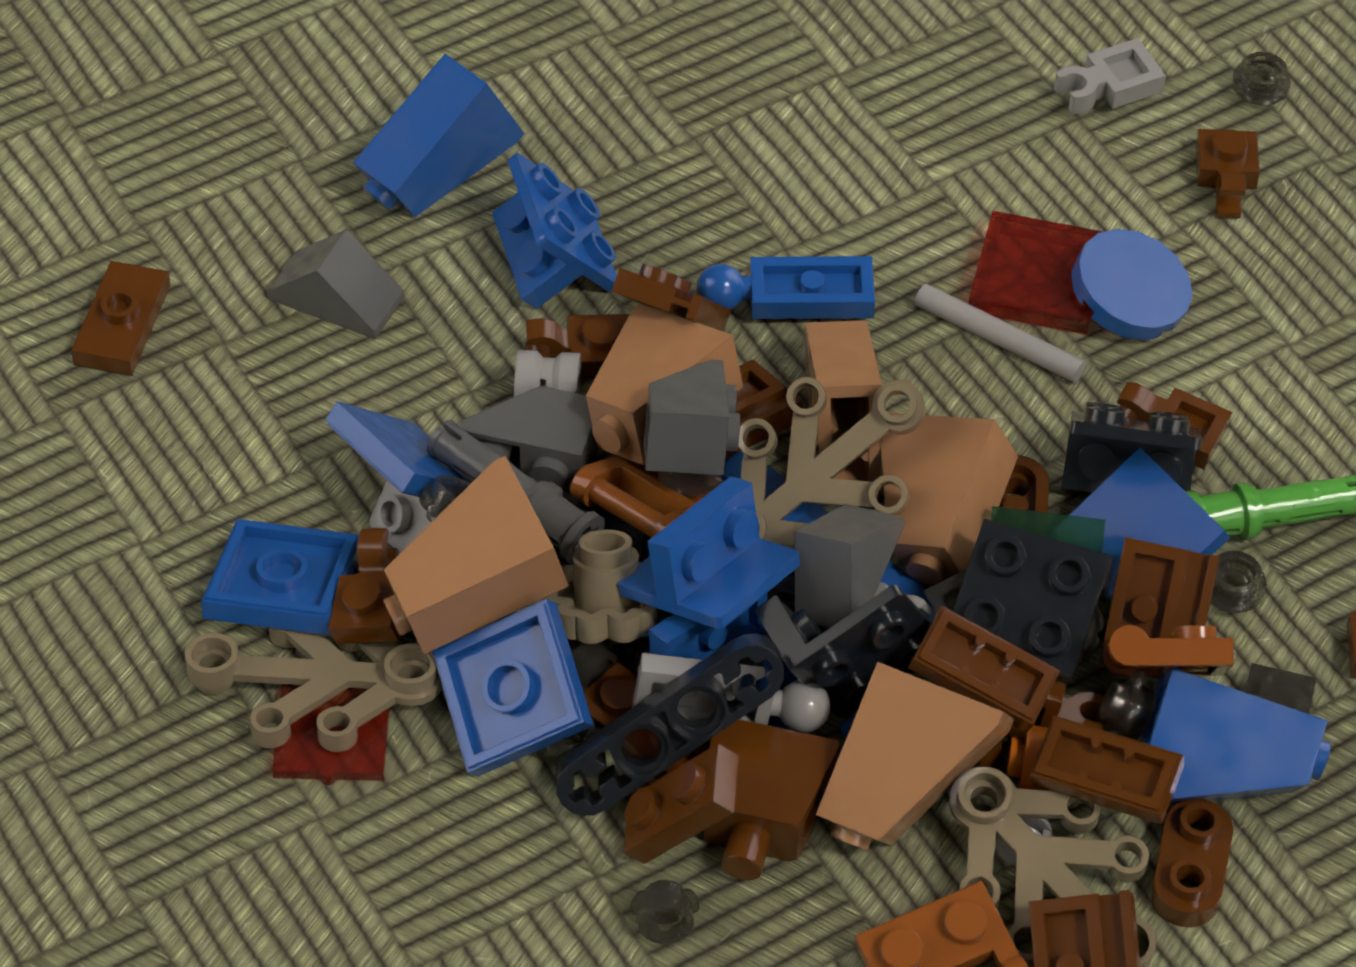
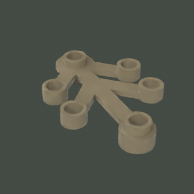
[738,377,926,548]
[185,628,443,752]
[949,767,1156,967]

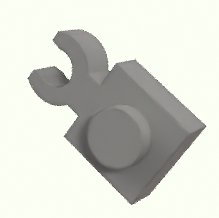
[1054,38,1166,114]

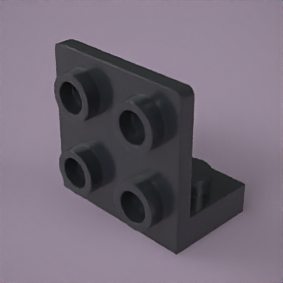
[1061,402,1202,492]
[953,519,1113,681]
[754,584,931,718]

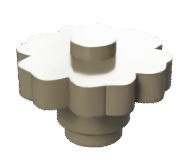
[542,530,674,644]

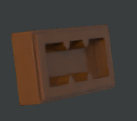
[71,261,171,376]
[908,605,1060,733]
[1030,715,1185,825]

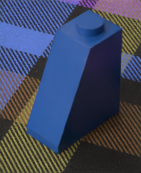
[353,54,525,217]
[1140,668,1331,805]

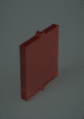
[272,684,391,785]

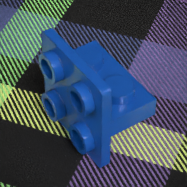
[492,153,617,309]
[618,476,800,629]

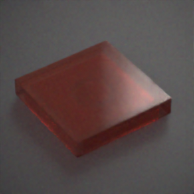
[968,210,1104,335]

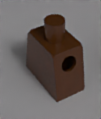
[704,719,840,880]

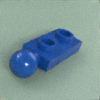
[696,256,875,319]

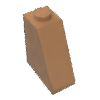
[586,303,743,465]
[805,320,882,499]
[881,413,1018,585]
[383,456,568,654]
[816,662,1014,851]

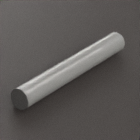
[915,283,1086,383]

